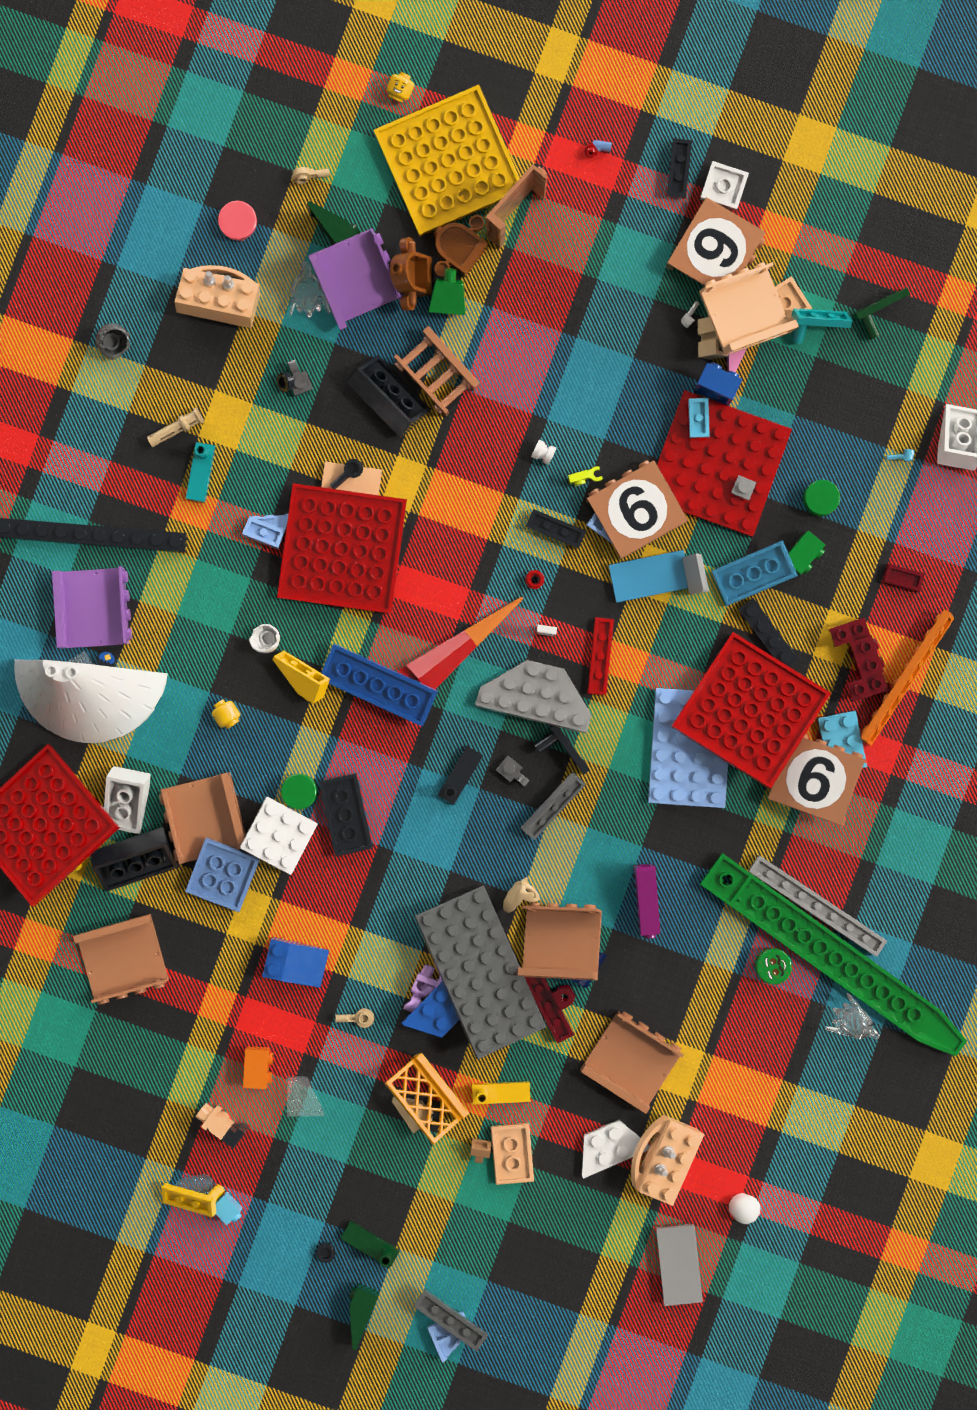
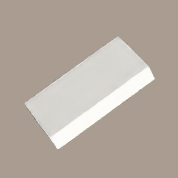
[536,624,557,637]

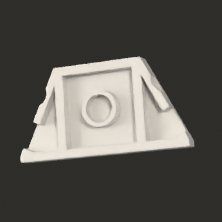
[582,1120,650,1178]

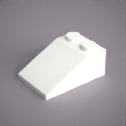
[937,404,977,471]
[104,766,151,834]

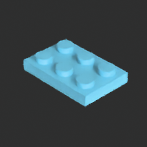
[817,711,867,768]

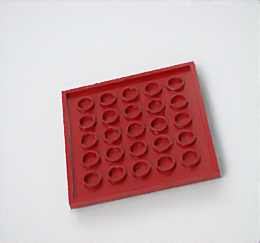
[657,390,792,537]
[277,483,407,614]
[671,632,831,790]
[0,744,120,907]

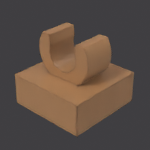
[470,1138,491,1163]

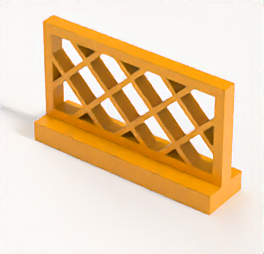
[384,1053,469,1145]

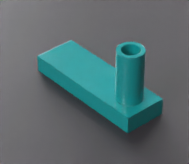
[791,308,853,344]
[186,442,216,503]

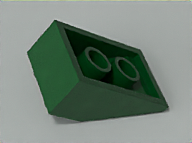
[307,201,361,245]

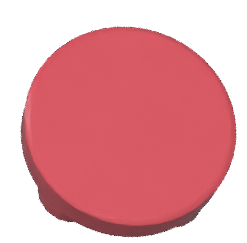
[218,201,257,241]

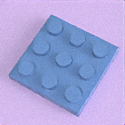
[185,837,260,912]

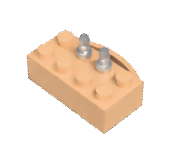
[175,265,260,328]
[631,1115,704,1206]

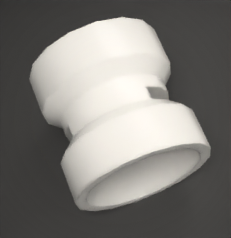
[531,440,556,465]

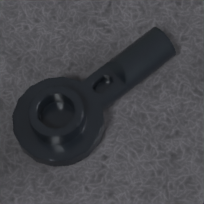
[330,459,363,489]

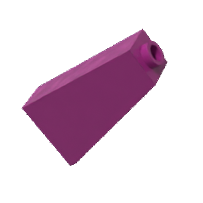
[633,864,660,939]

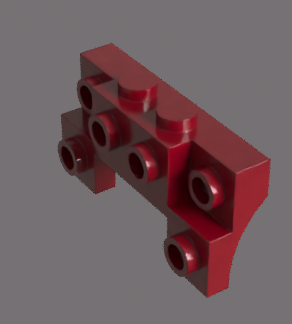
[828,617,888,702]

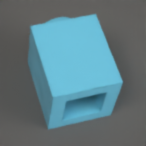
[215,1191,243,1225]

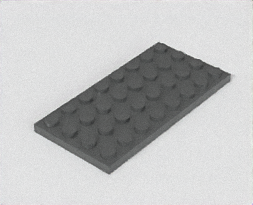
[414,885,546,1059]

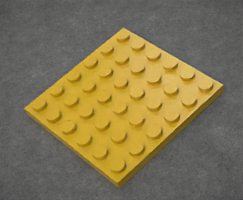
[374,85,520,237]

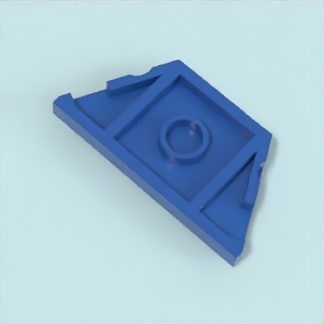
[402,981,459,1037]

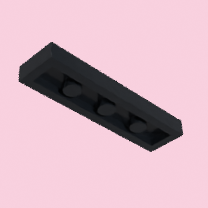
[738,598,799,667]

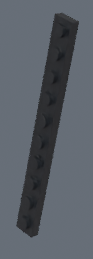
[0,518,187,553]

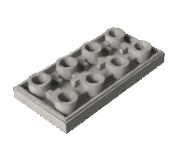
[656,1224,703,1306]

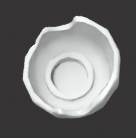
[249,624,280,653]
[729,1193,760,1224]

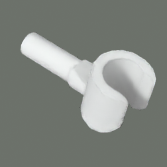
[681,301,699,328]

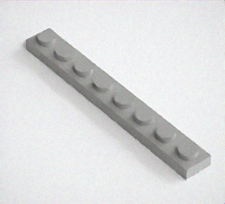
[748,855,887,957]

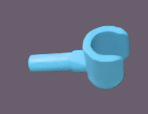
[887,449,914,462]

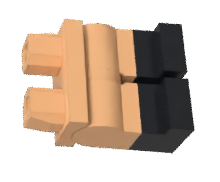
[196,1103,250,1149]

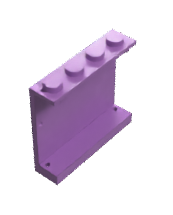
[309,228,404,330]
[52,566,132,649]

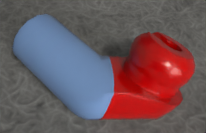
[585,140,612,158]

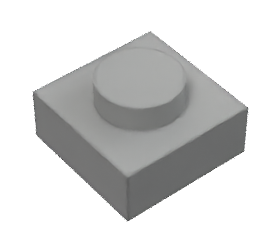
[731,475,757,501]

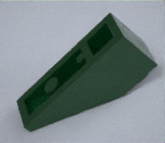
[348,1283,379,1350]

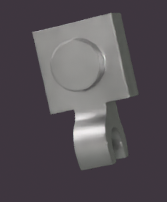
[288,360,313,396]
[496,756,530,786]

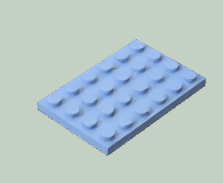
[648,688,728,808]

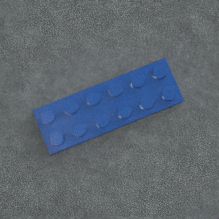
[321,644,438,726]

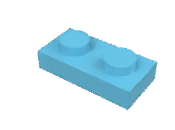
[688,398,710,438]

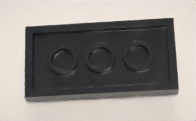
[319,773,373,857]

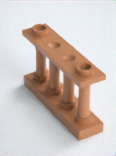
[394,326,480,416]

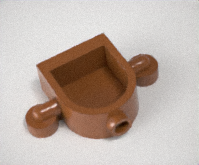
[433,215,488,278]
[390,237,432,311]

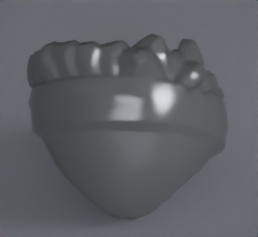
[95,323,130,360]

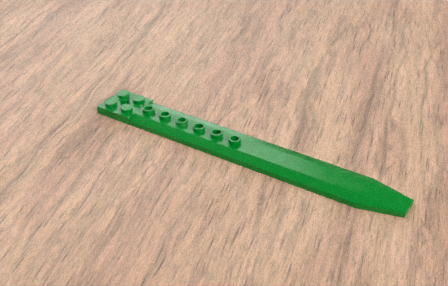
[700,853,967,1056]

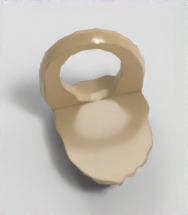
[503,877,540,913]

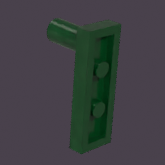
[851,287,910,340]
[340,1221,400,1268]

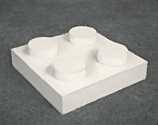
[700,161,749,211]

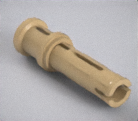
[147,407,204,447]

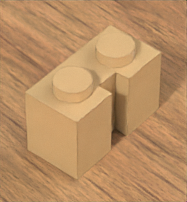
[698,317,729,360]

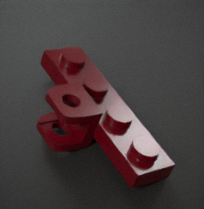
[525,977,575,1044]

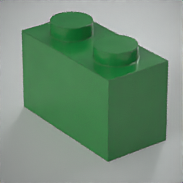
[788,531,825,576]

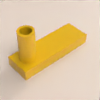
[472,1081,531,1104]
[161,1183,224,1217]

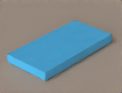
[712,540,798,606]
[608,550,688,603]

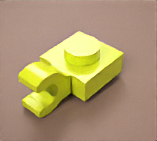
[568,466,603,487]

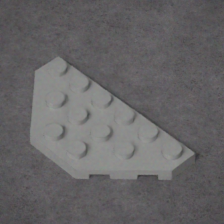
[475,660,592,734]

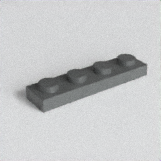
[521,772,586,840]
[413,1289,488,1352]

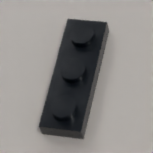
[666,138,692,199]
[526,509,586,549]

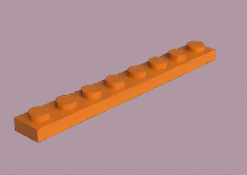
[861,609,954,746]

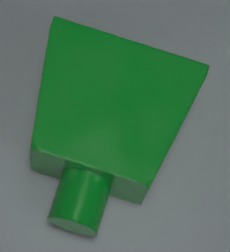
[429,268,466,315]

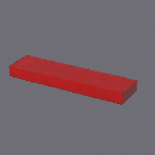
[587,617,614,695]

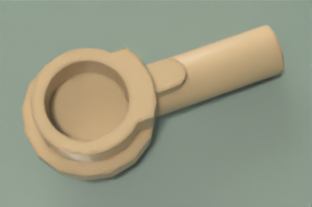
[291,167,330,184]
[336,1008,374,1028]

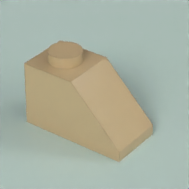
[392,1097,434,1133]

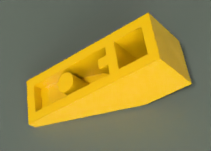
[273,651,330,704]

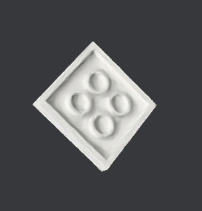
[240,797,318,875]

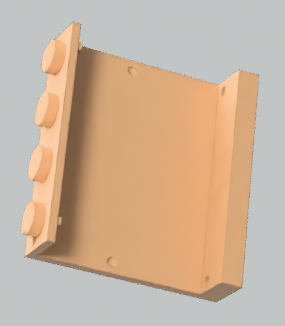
[699,262,799,356]

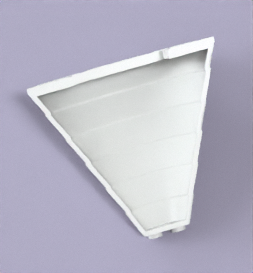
[14,659,168,743]

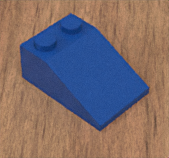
[262,937,329,987]

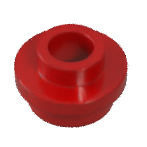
[525,570,544,589]

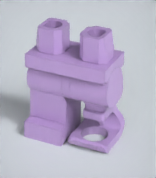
[403,964,442,1012]

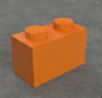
[243,1046,273,1089]

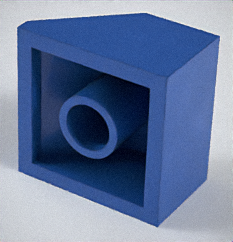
[694,363,742,406]

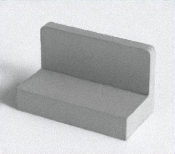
[682,553,709,595]

